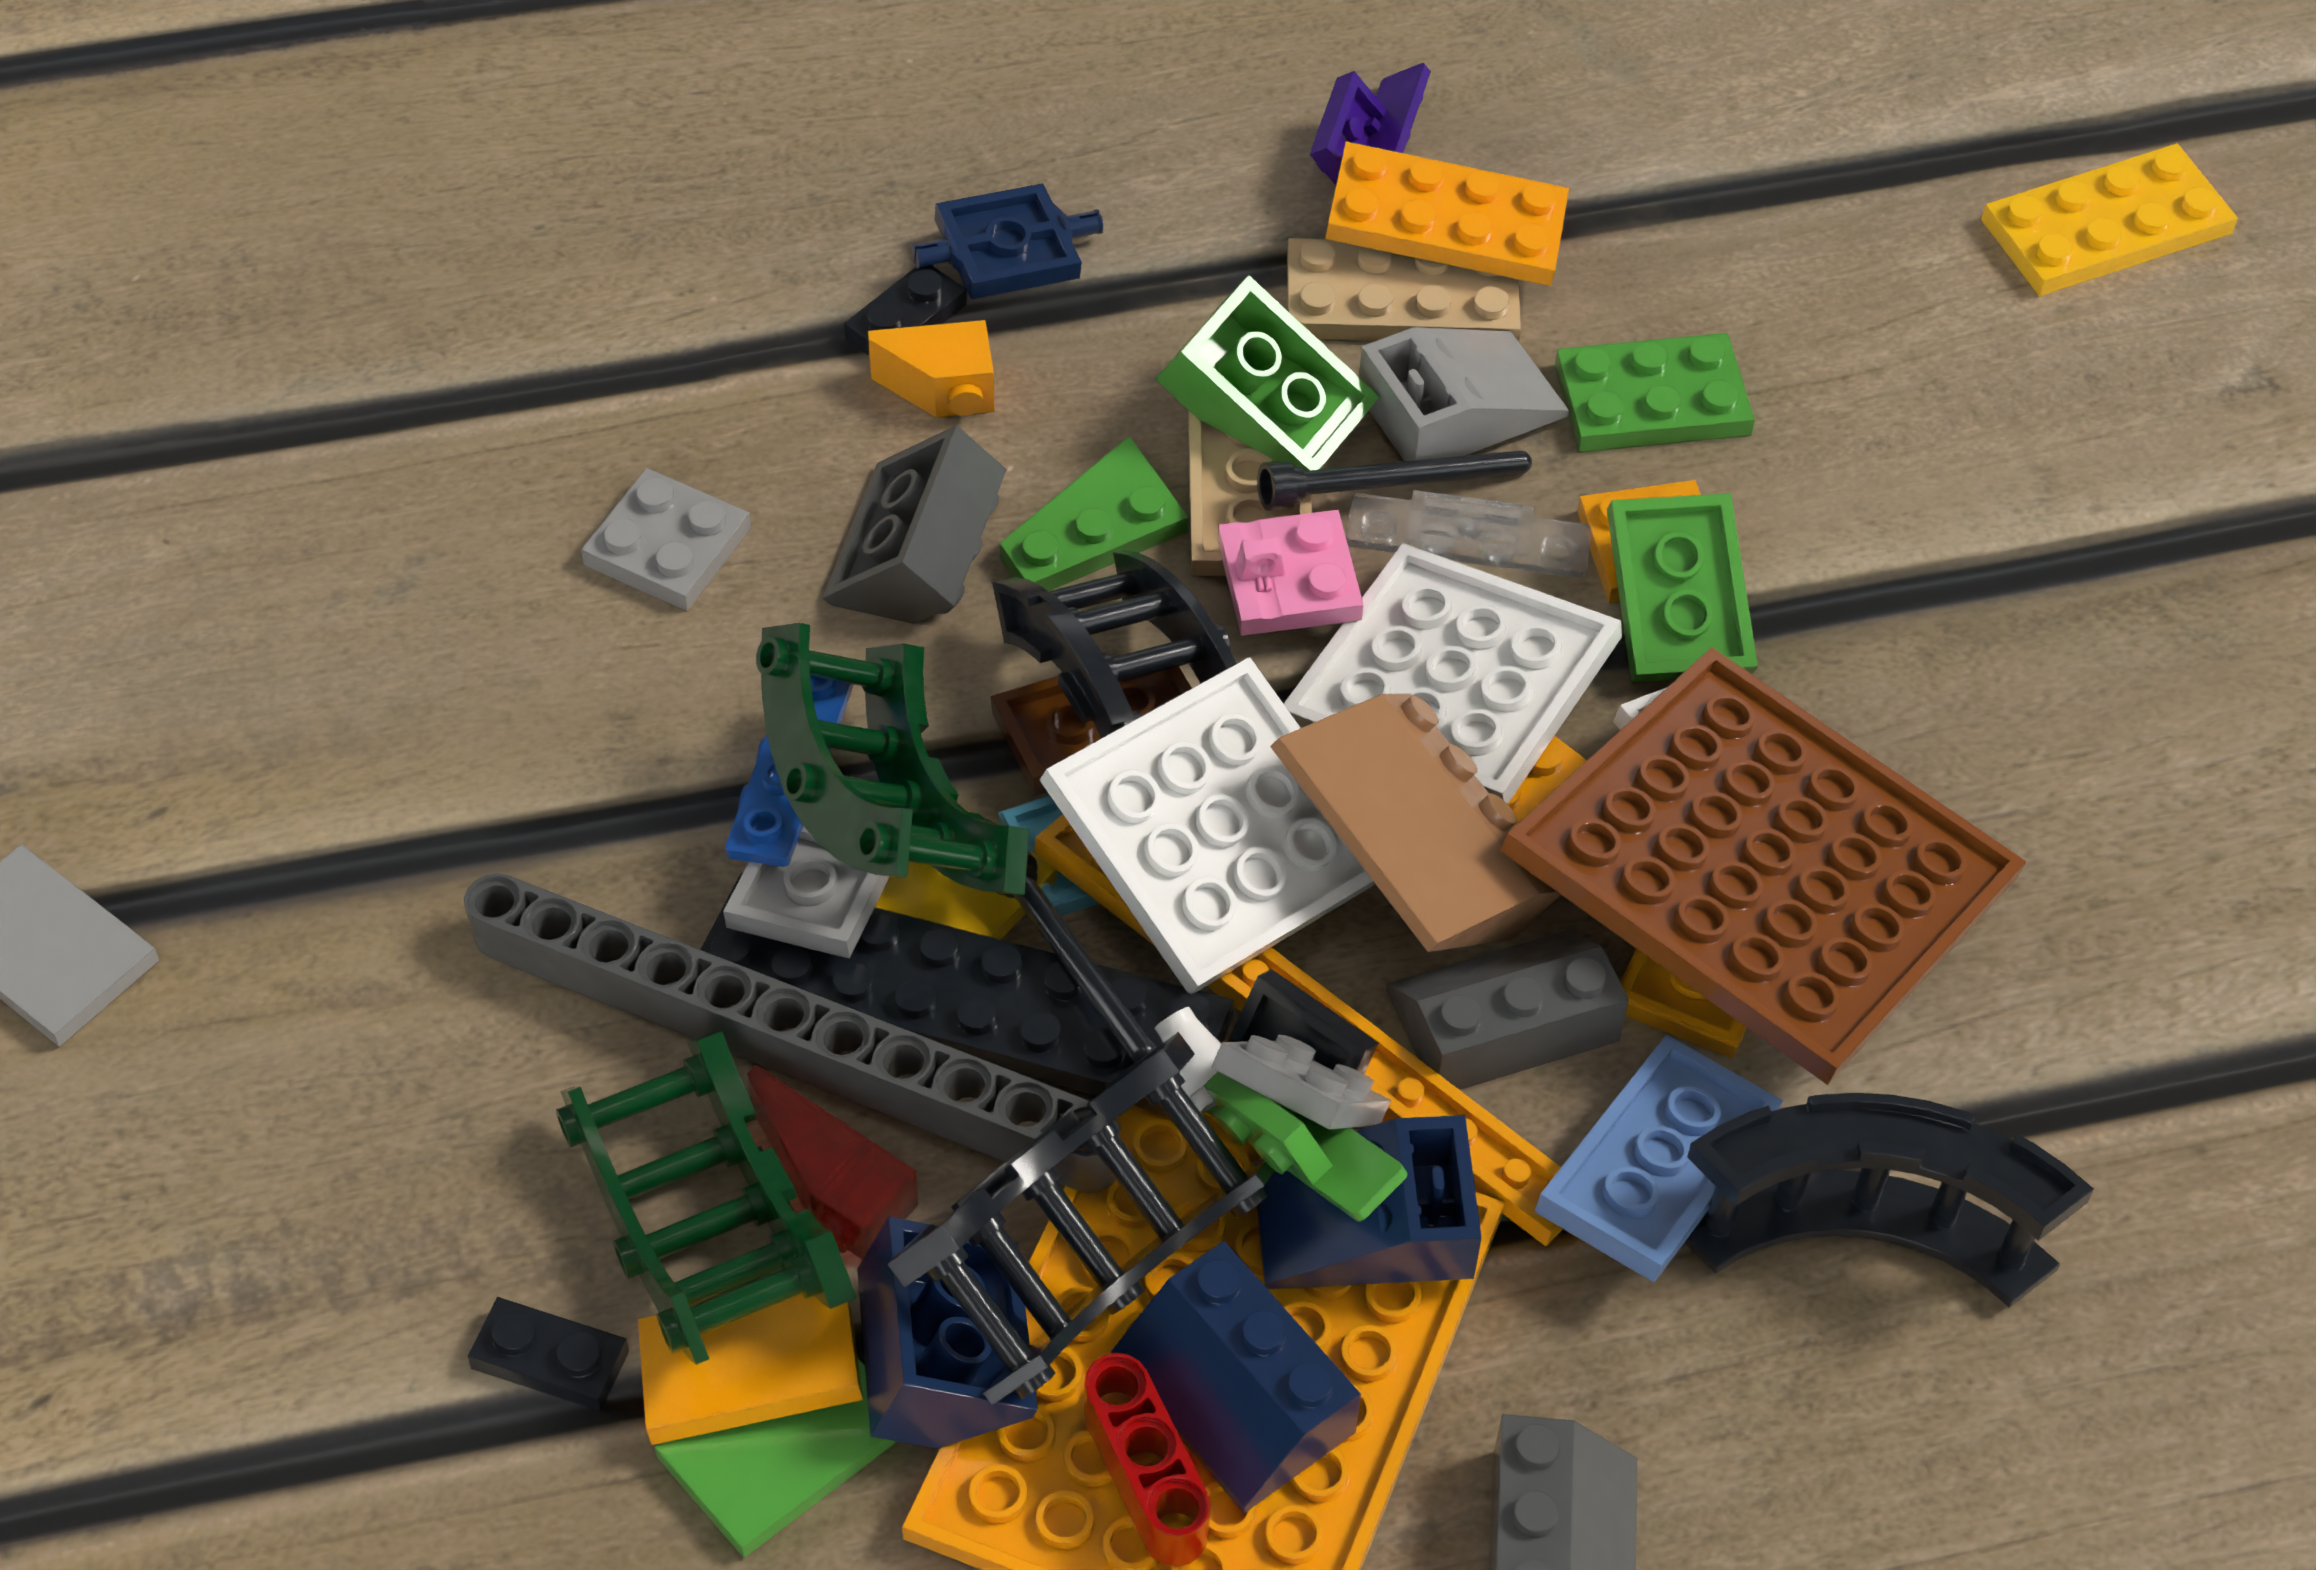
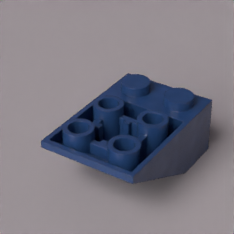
[1253,1115,1482,1289]

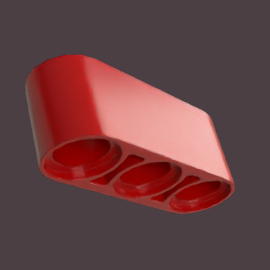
[1084,1353,1211,1567]

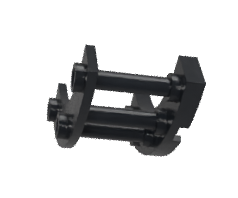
[992,550,1237,739]
[887,1032,1275,1405]
[1685,1093,2094,1308]

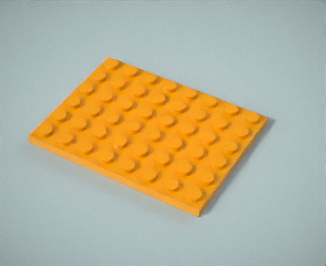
[902,1105,1505,1570]

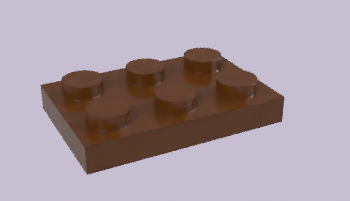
[990,667,1192,796]

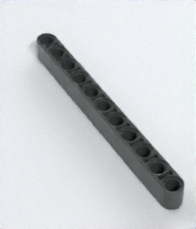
[464,873,1119,1193]

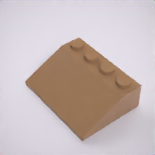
[1270,694,1561,952]

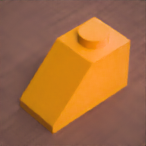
[868,320,995,418]

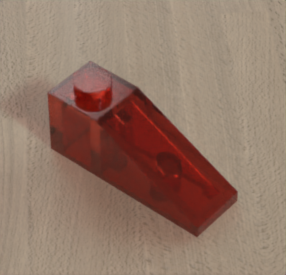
[747,1064,918,1260]

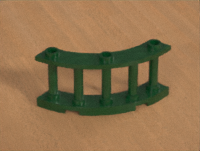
[756,623,1029,895]
[556,1032,857,1365]

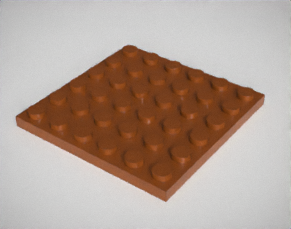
[1500,647,2026,1085]

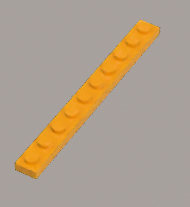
[1034,814,1563,1246]

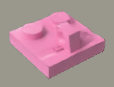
[1218,510,1364,636]

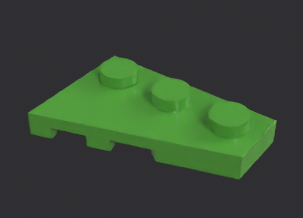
[1000,436,1188,591]

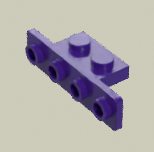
[1309,63,1431,185]

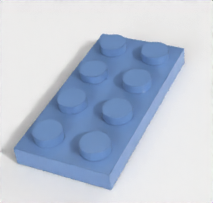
[1534,1034,1783,1283]

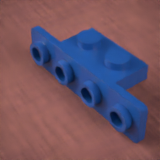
[725,677,854,867]

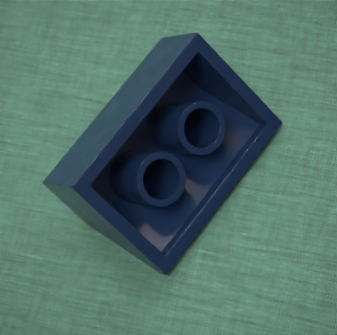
[857,1216,1038,1449]
[1111,1241,1361,1513]

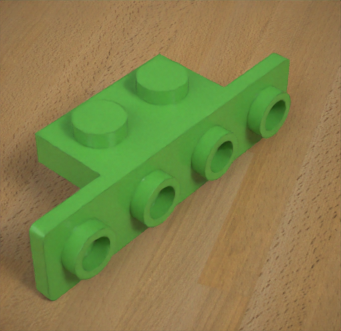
[1203,1071,1408,1221]

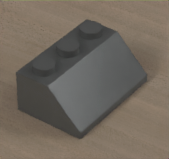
[822,425,1007,624]
[1386,930,1629,1090]
[1489,1414,1638,1570]

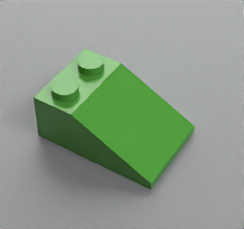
[1155,275,1380,471]

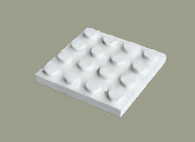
[1284,543,1622,804]
[1040,657,1376,994]

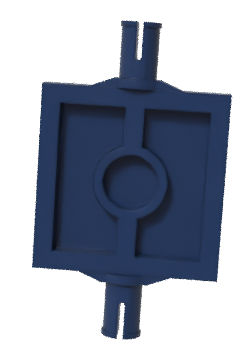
[911,183,1103,300]

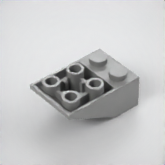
[1359,327,1569,461]

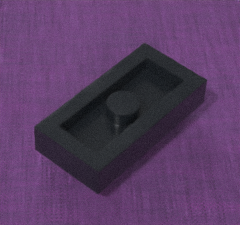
[844,265,967,355]
[468,1297,629,1411]

